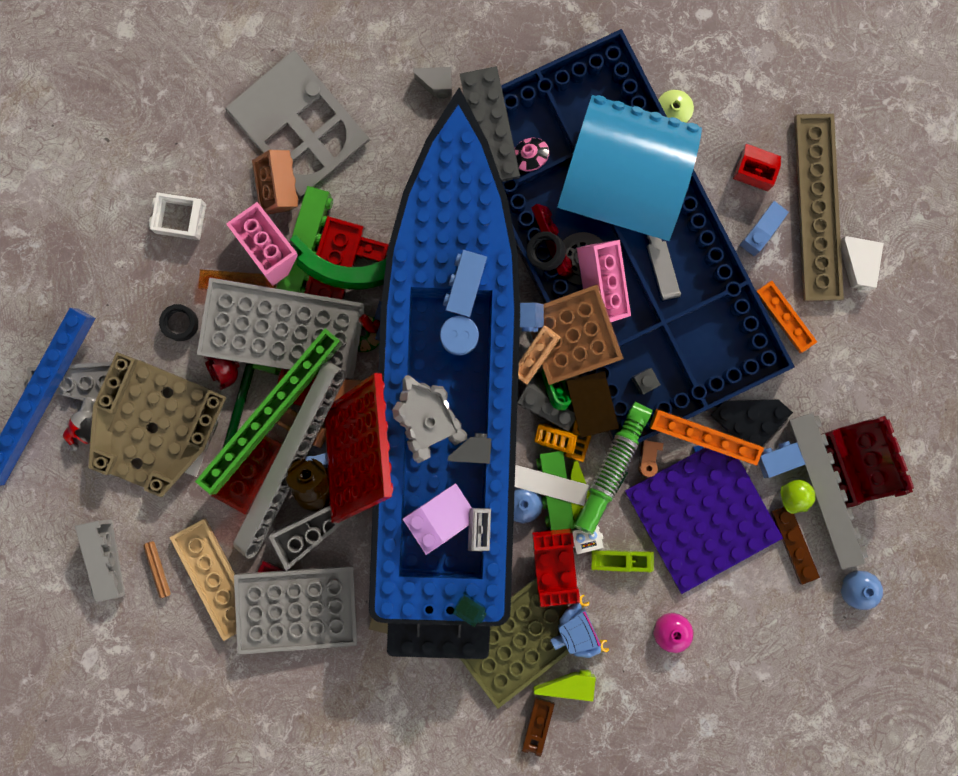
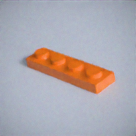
[756,280,817,354]

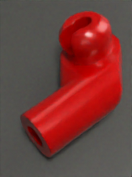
[359,314,380,334]

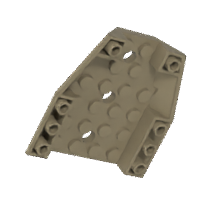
[88,352,227,497]

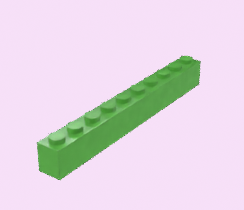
[253,186,333,376]
[195,328,343,495]

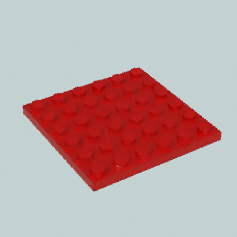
[325,373,393,523]

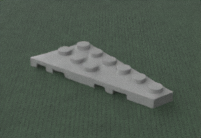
[27,360,144,401]

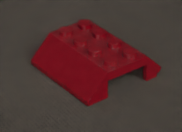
[821,416,914,508]

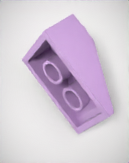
[403,483,472,555]

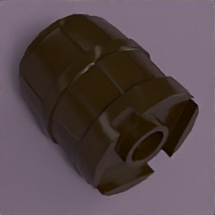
[286,458,330,511]

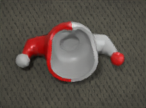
[63,396,96,451]

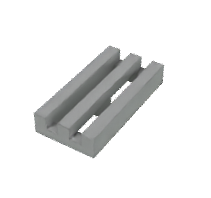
[468,508,491,551]

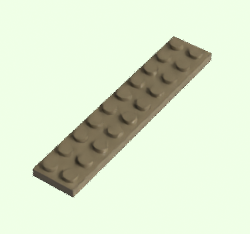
[794,114,844,302]

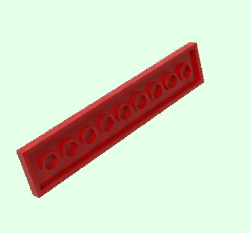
[277,216,365,406]

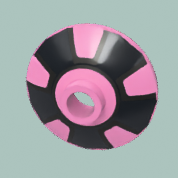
[514,138,549,171]

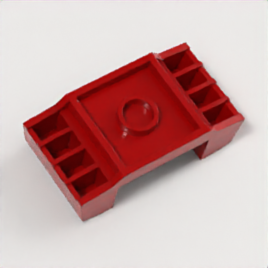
[532,528,580,607]

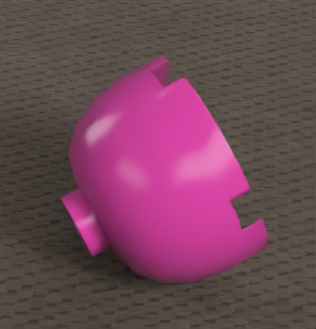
[653,613,694,653]

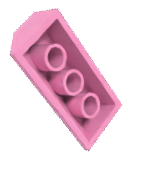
[226,202,298,286]
[577,240,631,322]

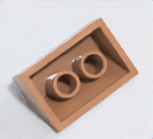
[252,150,298,215]

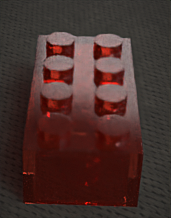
[211,435,283,515]

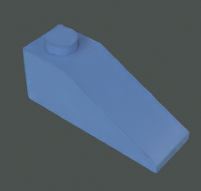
[740,201,789,256]

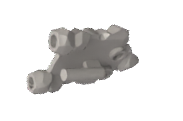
[392,375,467,463]

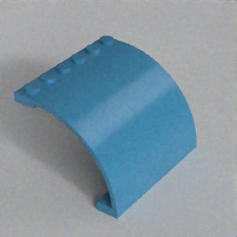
[557,95,702,241]

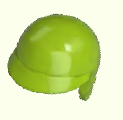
[780,480,815,514]

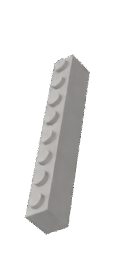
[790,413,868,570]

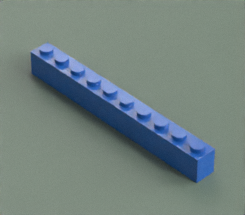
[0,308,96,486]

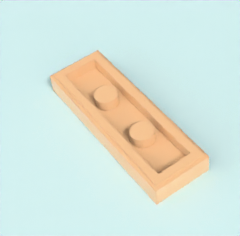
[518,326,561,384]

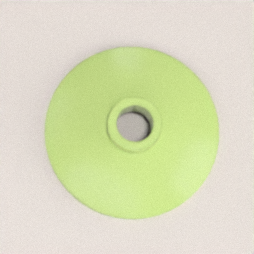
[658,90,694,123]

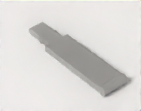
[647,235,681,301]

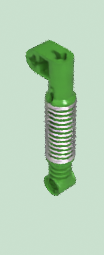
[573,401,653,535]

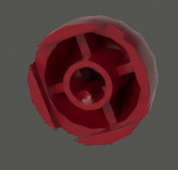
[204,356,240,390]

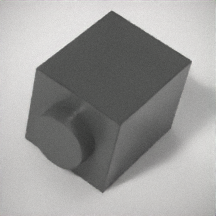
[630,368,661,394]

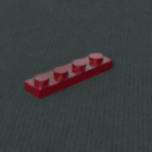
[531,204,574,277]

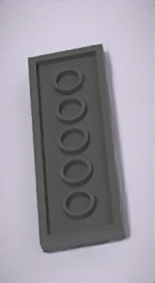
[460,66,520,182]

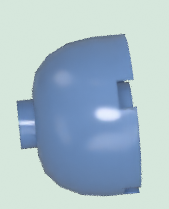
[514,487,543,524]
[841,570,883,610]

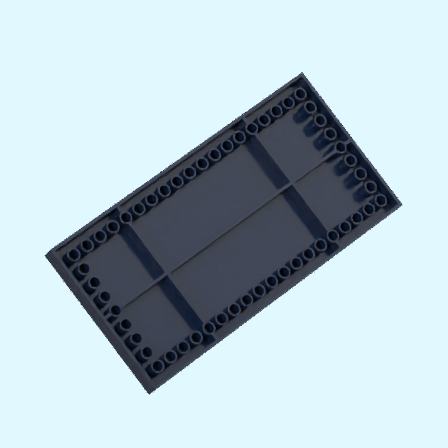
[501,29,795,445]

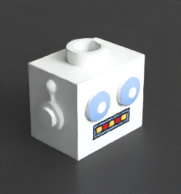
[572,525,604,554]

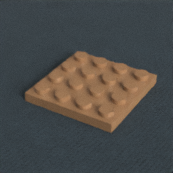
[531,284,624,385]

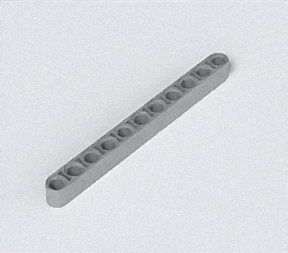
[233,362,346,559]

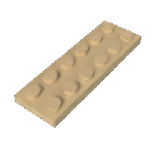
[169,519,237,641]

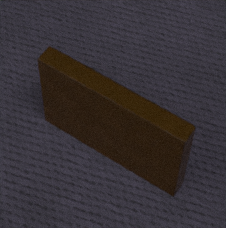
[567,371,619,438]

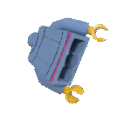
[551,595,609,658]

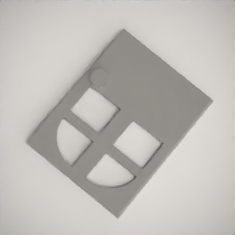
[225,50,370,199]

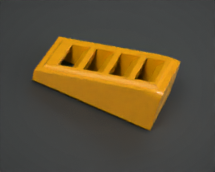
[564,420,591,462]
[535,423,578,454]

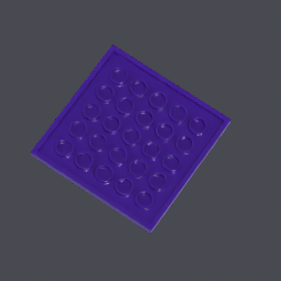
[624,447,783,594]

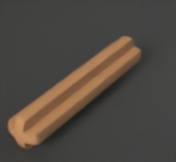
[143,541,171,598]

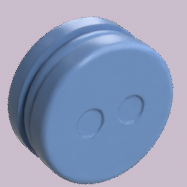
[440,316,479,355]

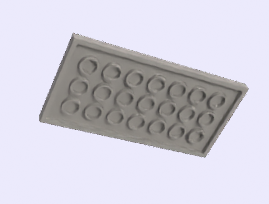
[197,278,365,380]

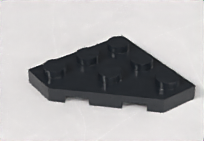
[710,399,793,446]

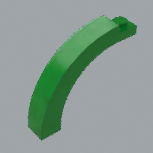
[289,235,387,290]

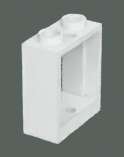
[149,192,206,240]

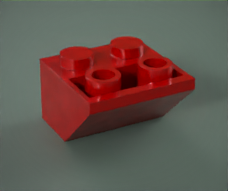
[733,144,781,192]

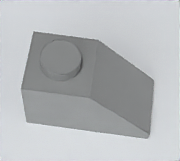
[413,67,452,98]

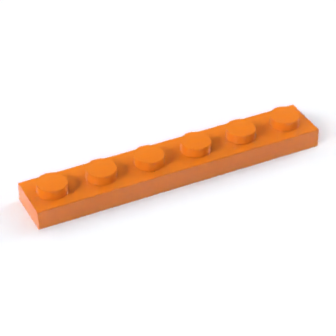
[649,409,764,466]

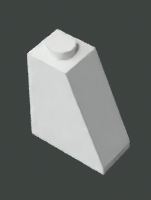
[841,236,884,293]

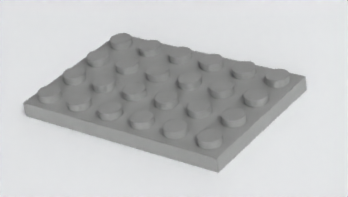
[234,566,357,655]

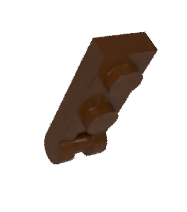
[521,697,555,757]

